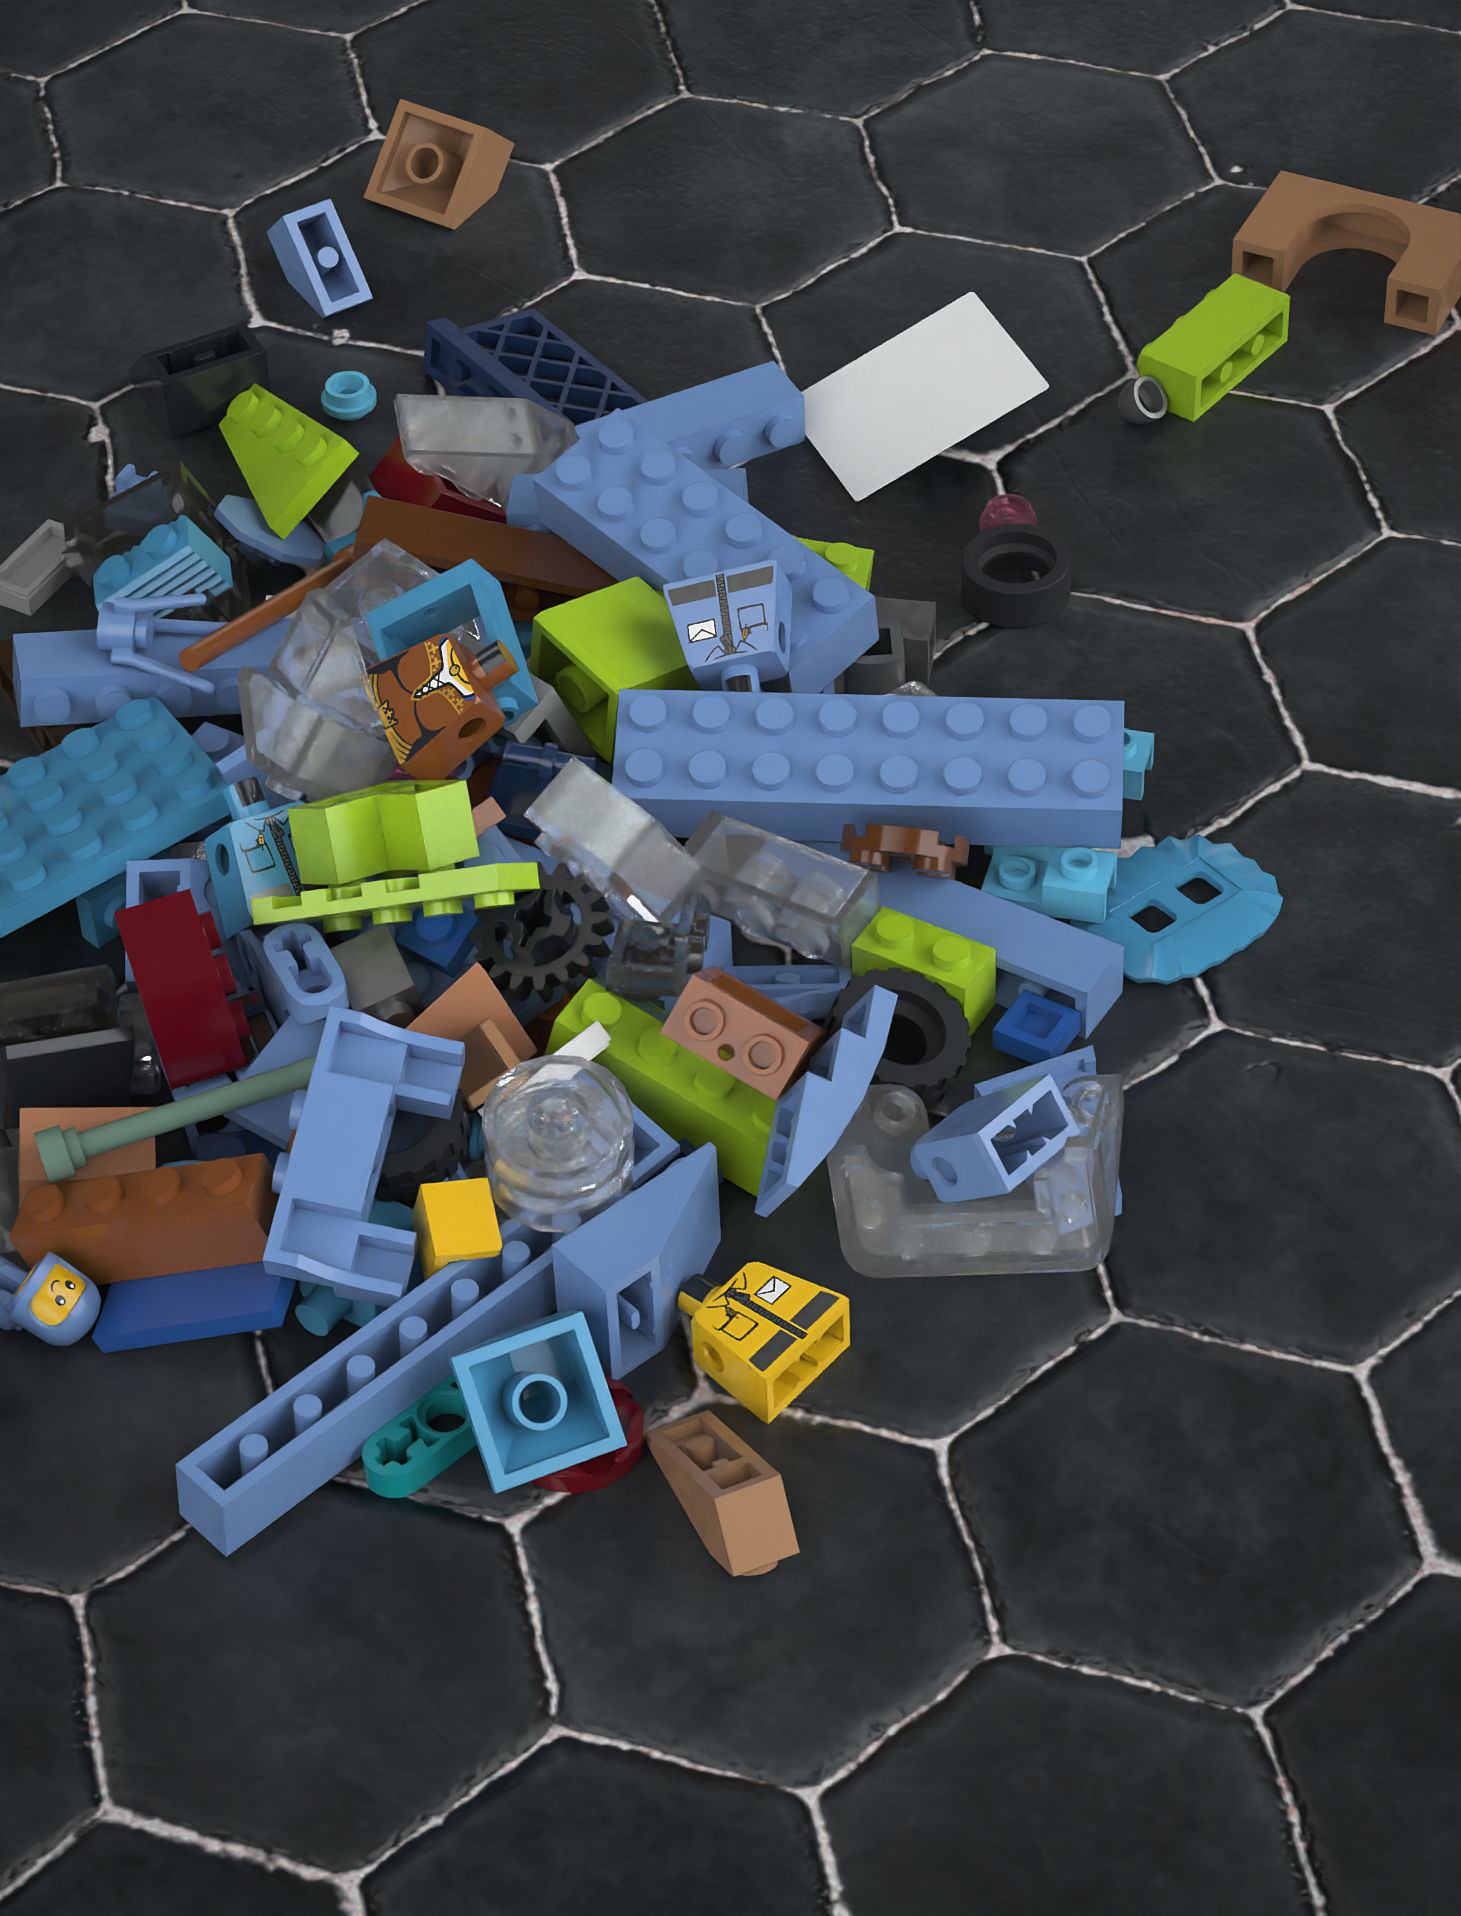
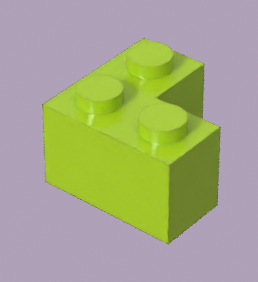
[287,780,480,889]

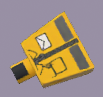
[678,1261,850,1424]

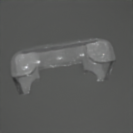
[827,1074,1124,1278]

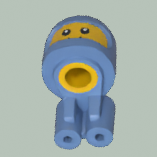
[0,1251,101,1346]

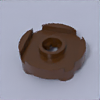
[840,824,970,880]

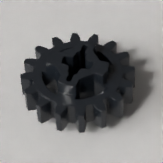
[469,861,615,1003]

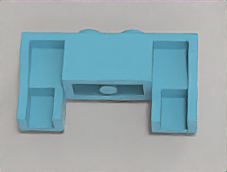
[981,728,1154,924]

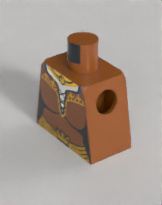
[357,633,519,780]

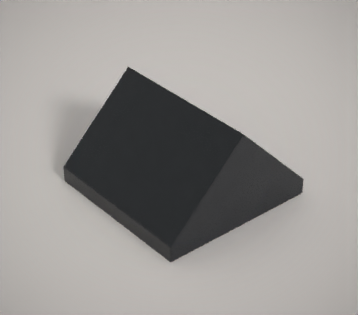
[0,1026,136,1130]

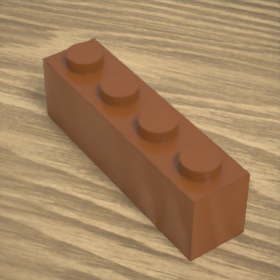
[9,1153,280,1285]

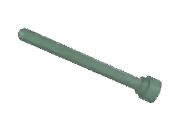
[34,1056,316,1184]

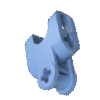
[236,923,350,1030]

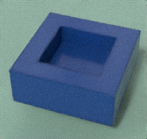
[395,905,483,978]
[993,990,1081,1064]

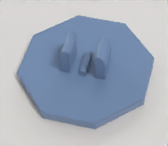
[214,495,325,567]

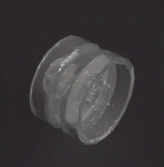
[482,1054,635,1233]

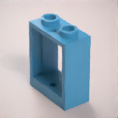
[365,558,539,728]

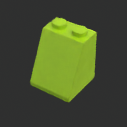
[529,576,703,765]

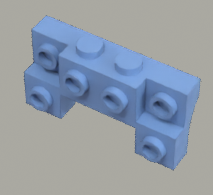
[262,1006,466,1307]

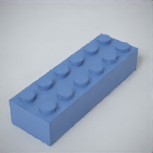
[533,408,879,694]

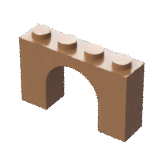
[1231,170,1461,336]

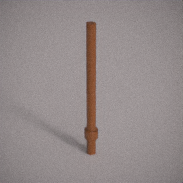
[179,543,354,672]

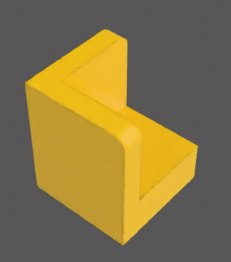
[411,1177,502,1281]

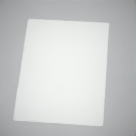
[801,292,1049,501]

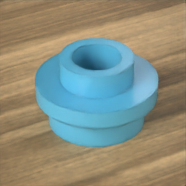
[321,371,377,421]

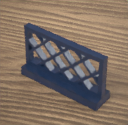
[423,308,649,470]

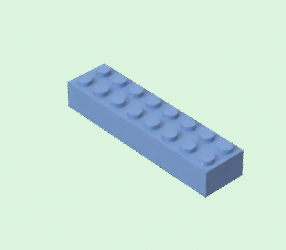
[611,689,1125,849]

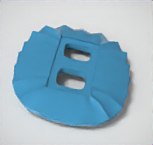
[1070,834,1283,985]

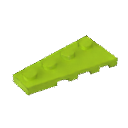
[218,383,360,540]
[250,862,540,934]

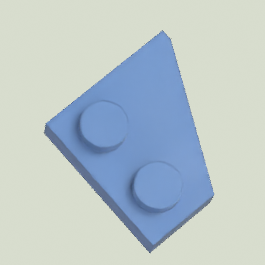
[723,964,852,1020]

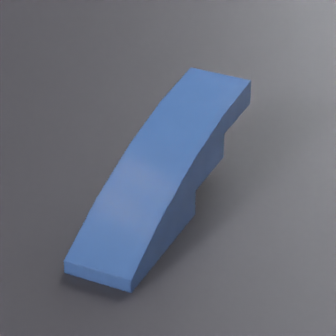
[754,985,898,1218]

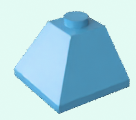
[449,1311,627,1493]

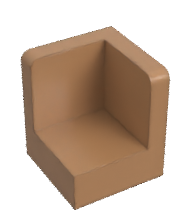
[455,1017,528,1111]

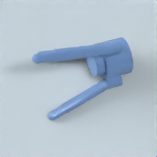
[97,593,227,694]

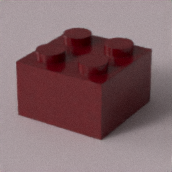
[114,888,251,1090]

